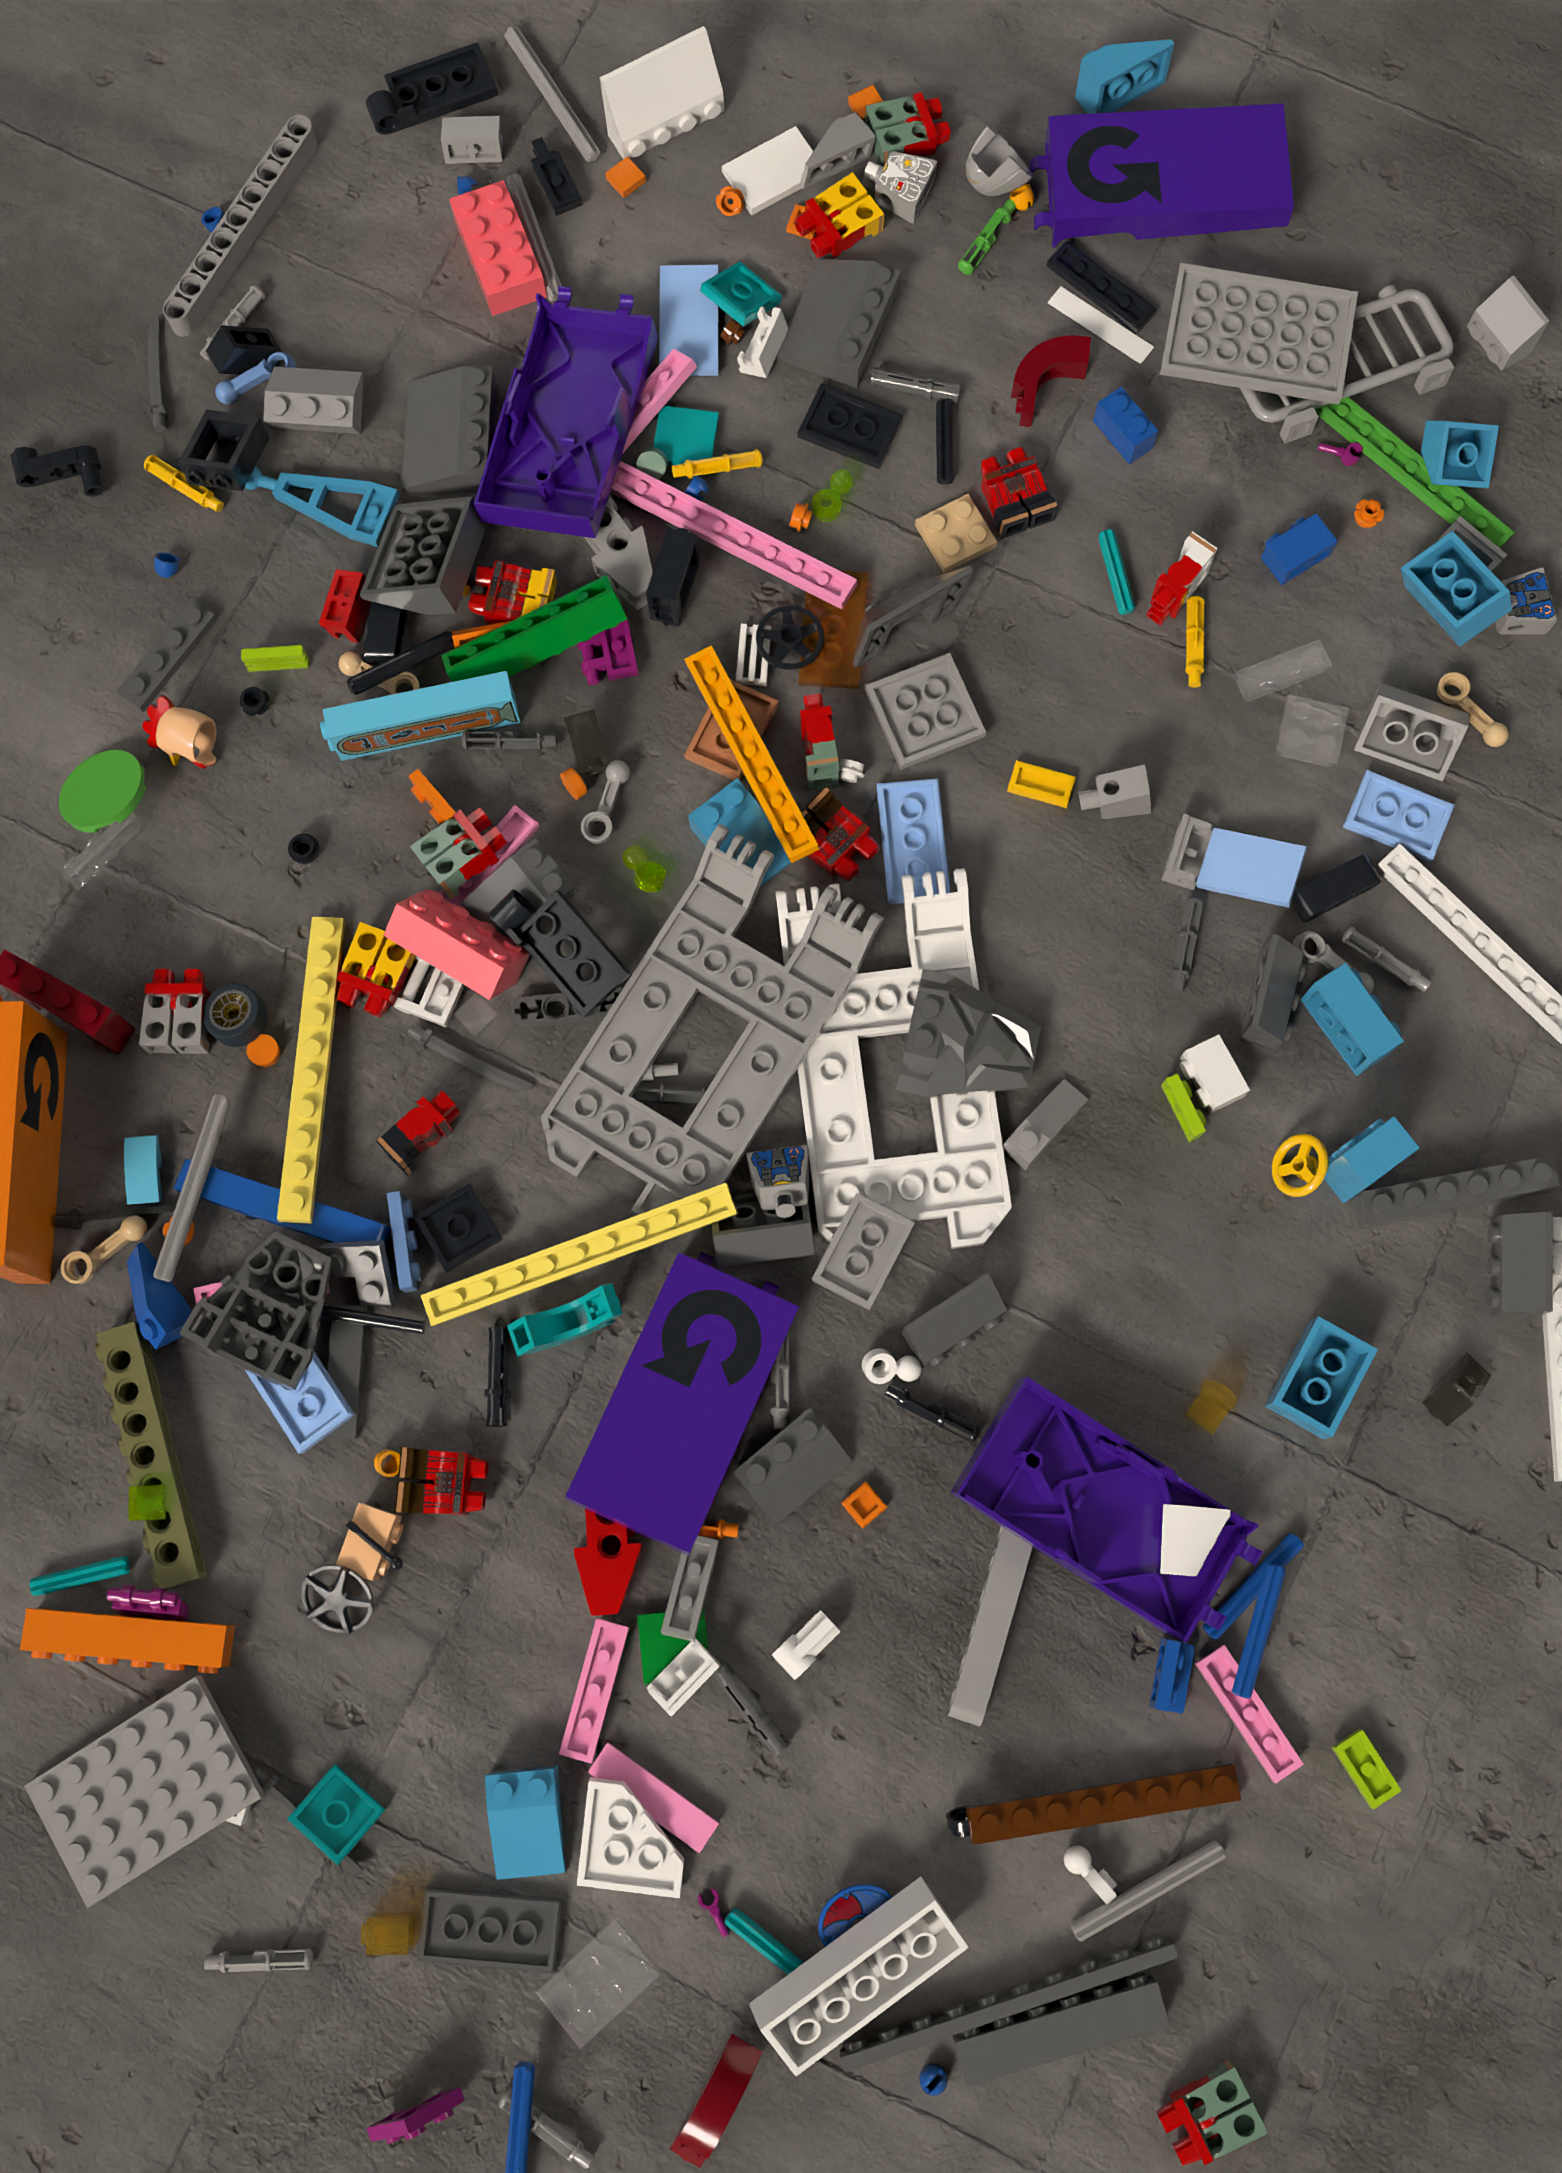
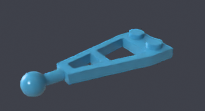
[244,467,400,547]

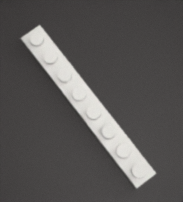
[1375,844,1562,1044]
[1542,1217,1562,1482]

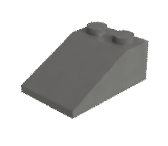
[461,838,575,937]

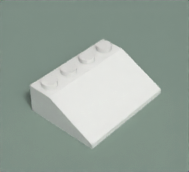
[600,26,724,159]

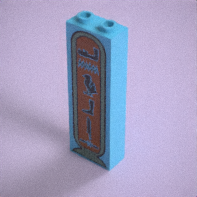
[320,671,521,761]

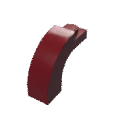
[1011,335,1091,427]
[669,2034,762,2168]

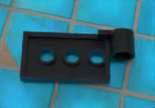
[365,42,499,135]
[490,889,631,1017]

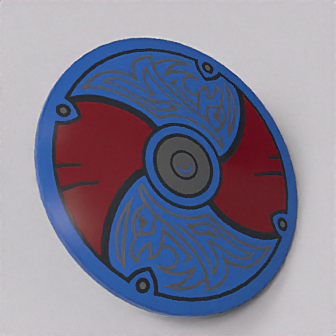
[818,1884,892,1947]

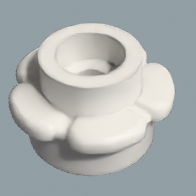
[839,759,865,783]

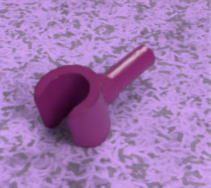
[1318,442,1363,466]
[698,1888,730,1938]

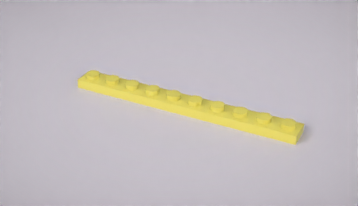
[277,917,345,1224]
[421,1183,738,1326]

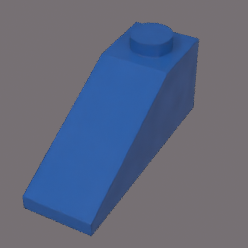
[127,1242,192,1350]

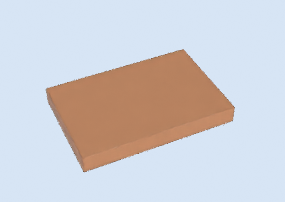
[684,679,779,782]

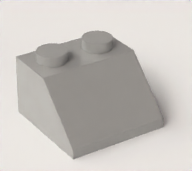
[1467,276,1550,371]

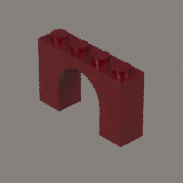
[0,949,136,1055]

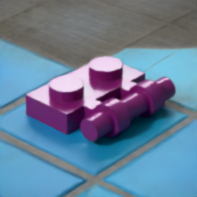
[577,615,639,686]
[107,1585,189,1621]

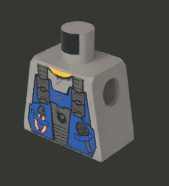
[1495,568,1557,635]
[746,1145,810,1218]

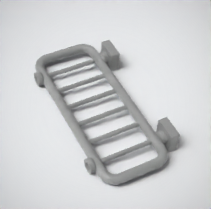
[1240,285,1454,444]

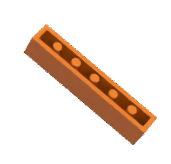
[20,1608,235,1674]

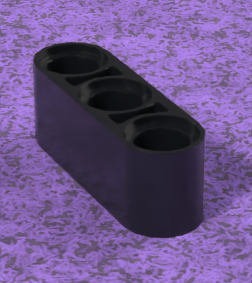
[364,601,407,665]
[1291,854,1382,923]

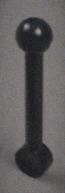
[346,1520,403,1571]

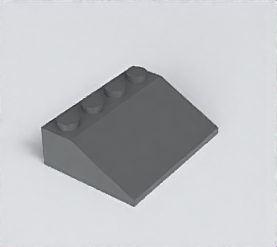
[775,259,901,389]
[402,366,497,493]
[360,496,488,615]

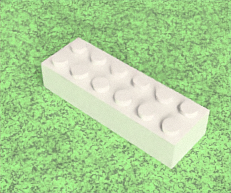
[749,1877,969,2076]

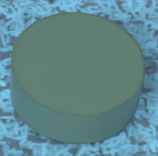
[637,448,668,480]

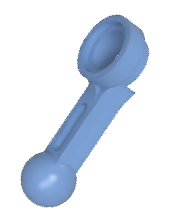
[215,352,297,404]

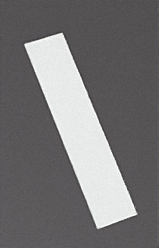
[1048,286,1154,364]

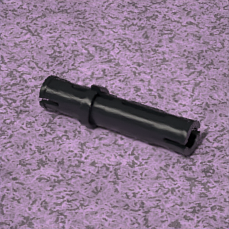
[484,1326,511,1427]

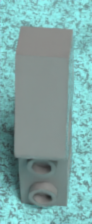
[584,495,653,611]

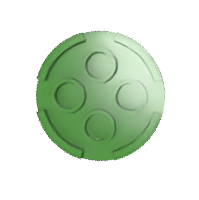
[59,750,146,833]

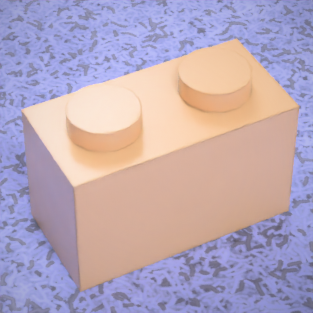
[336,1503,404,1581]

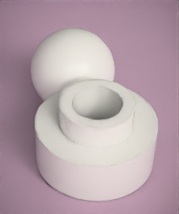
[862,1348,922,1384]
[1064,1845,1117,1905]

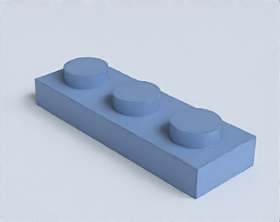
[387,1191,422,1293]

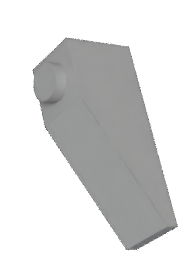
[800,112,876,189]
[1003,1079,1089,1171]

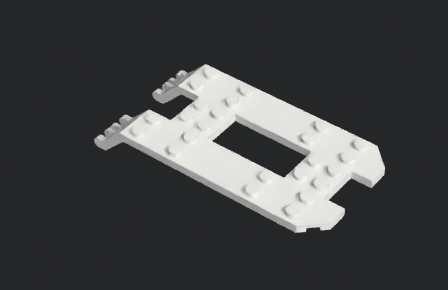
[775,868,1012,1249]

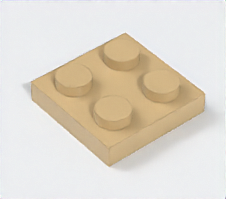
[915,494,997,574]

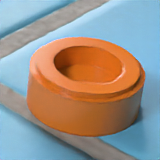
[560,768,587,800]
[246,1034,281,1068]

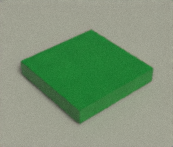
[637,1608,711,1685]

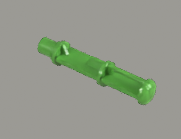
[958,199,1016,275]

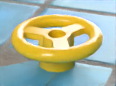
[1272,1134,1329,1197]

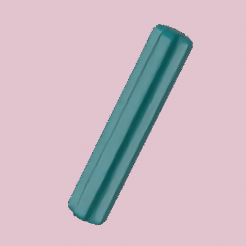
[1098,529,1136,615]
[29,1556,130,1596]
[725,1907,804,1975]

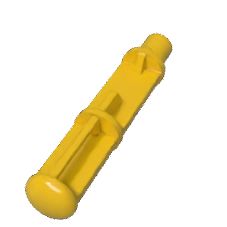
[672,449,763,479]
[144,455,224,513]
[1185,596,1205,688]

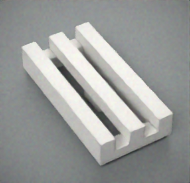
[736,624,771,687]

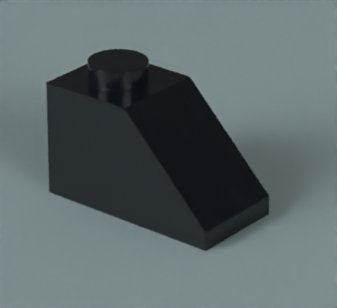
[206,325,282,375]

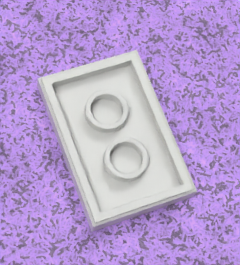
[722,126,813,216]

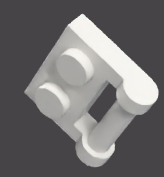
[394,956,465,1027]

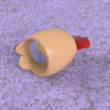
[142,696,217,769]

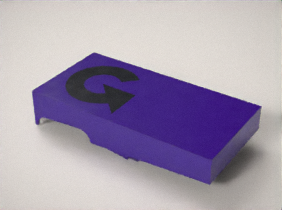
[1030,103,1294,248]
[565,1251,799,1556]

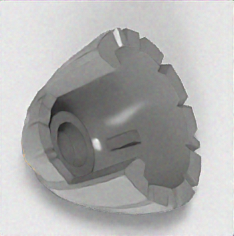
[966,125,1033,196]

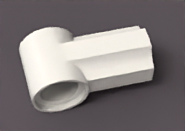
[772,1610,840,1680]

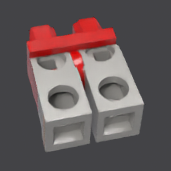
[139,969,211,1054]

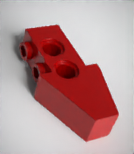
[574,1509,644,1616]

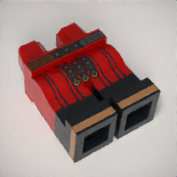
[980,447,1058,539]
[376,1091,461,1177]

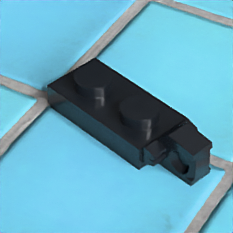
[531,137,583,216]

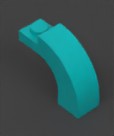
[507,1283,623,1357]

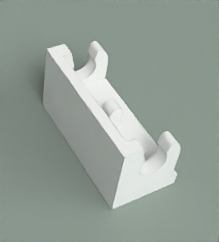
[737,307,788,378]
[647,1639,721,1716]

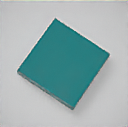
[700,261,782,326]
[653,406,719,466]
[287,1764,386,1866]

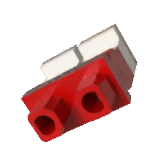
[1146,531,1218,626]

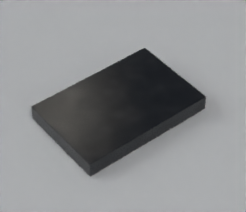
[798,383,903,469]

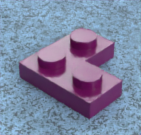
[366,2087,465,2144]

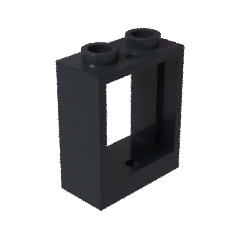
[178,409,269,491]
[646,527,700,627]

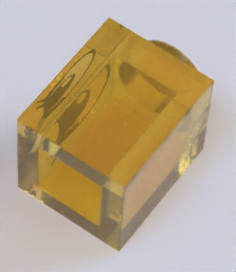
[361,1912,415,1955]

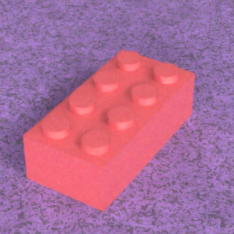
[449,180,547,316]
[383,889,530,1000]

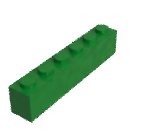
[441,575,627,682]

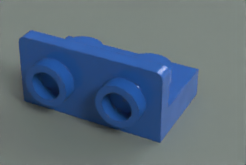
[1149,1638,1195,1714]

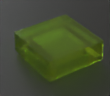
[128,1485,166,1521]

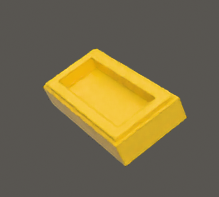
[1007,760,1076,808]

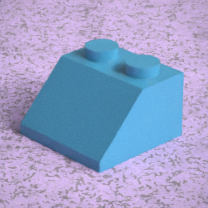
[1421,420,1499,488]

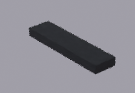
[1047,241,1157,335]

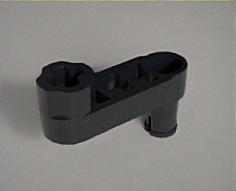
[10,445,104,496]

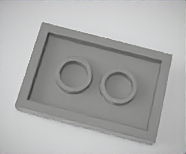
[812,1193,915,1311]

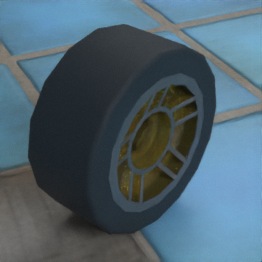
[203,983,268,1047]

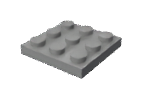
[865,653,986,770]

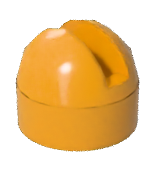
[1009,184,1035,211]
[374,1449,400,1477]

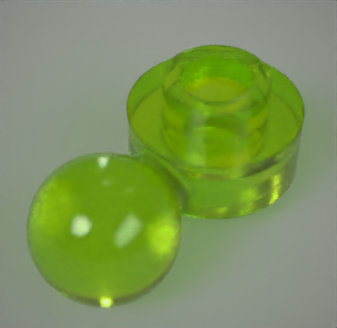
[811,469,853,522]
[622,845,666,892]

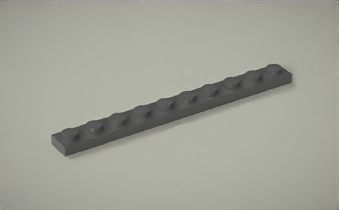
[840,1936,1179,2073]

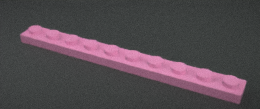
[610,461,857,609]

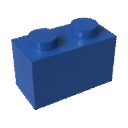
[1093,387,1158,465]
[1261,513,1338,585]

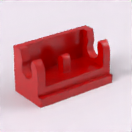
[318,569,371,643]

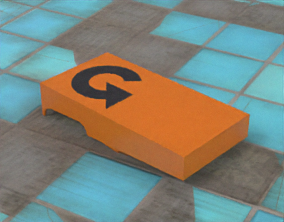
[0,994,68,1284]

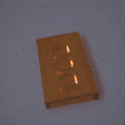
[798,571,868,689]

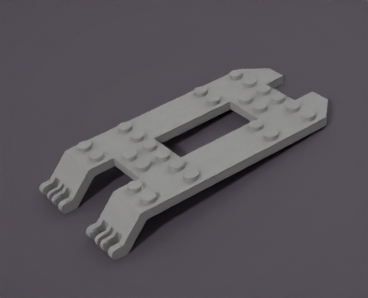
[541,824,884,1215]

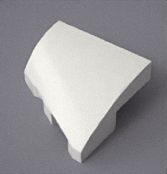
[1160,1504,1231,1577]

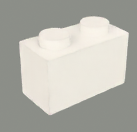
[1180,1034,1250,1114]

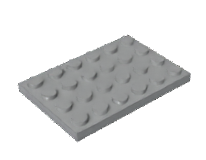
[1160,263,1358,404]
[24,1675,266,1908]

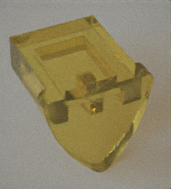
[1184,1380,1237,1435]

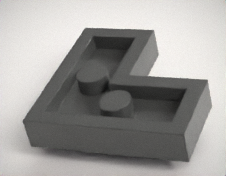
[318,1240,396,1306]

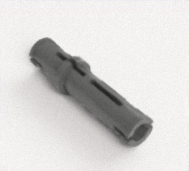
[871,367,961,403]
[711,1661,791,1758]

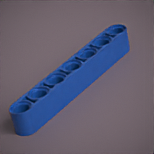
[173,1159,391,1246]

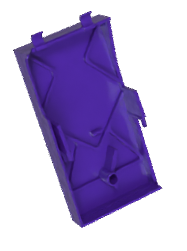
[474,286,658,539]
[950,1377,1263,1643]

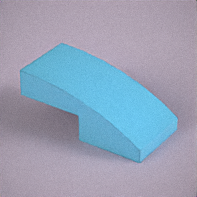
[124,1134,163,1205]

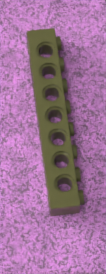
[95,1321,208,1590]

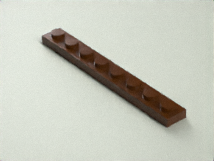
[966,1764,1241,1845]

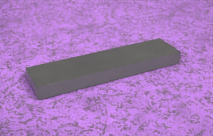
[325,1305,367,1438]

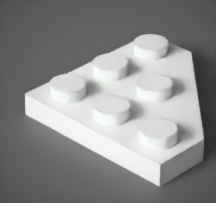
[577,1777,684,1898]

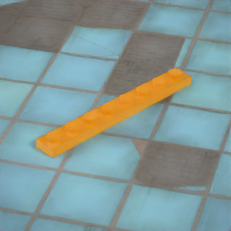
[684,645,819,863]

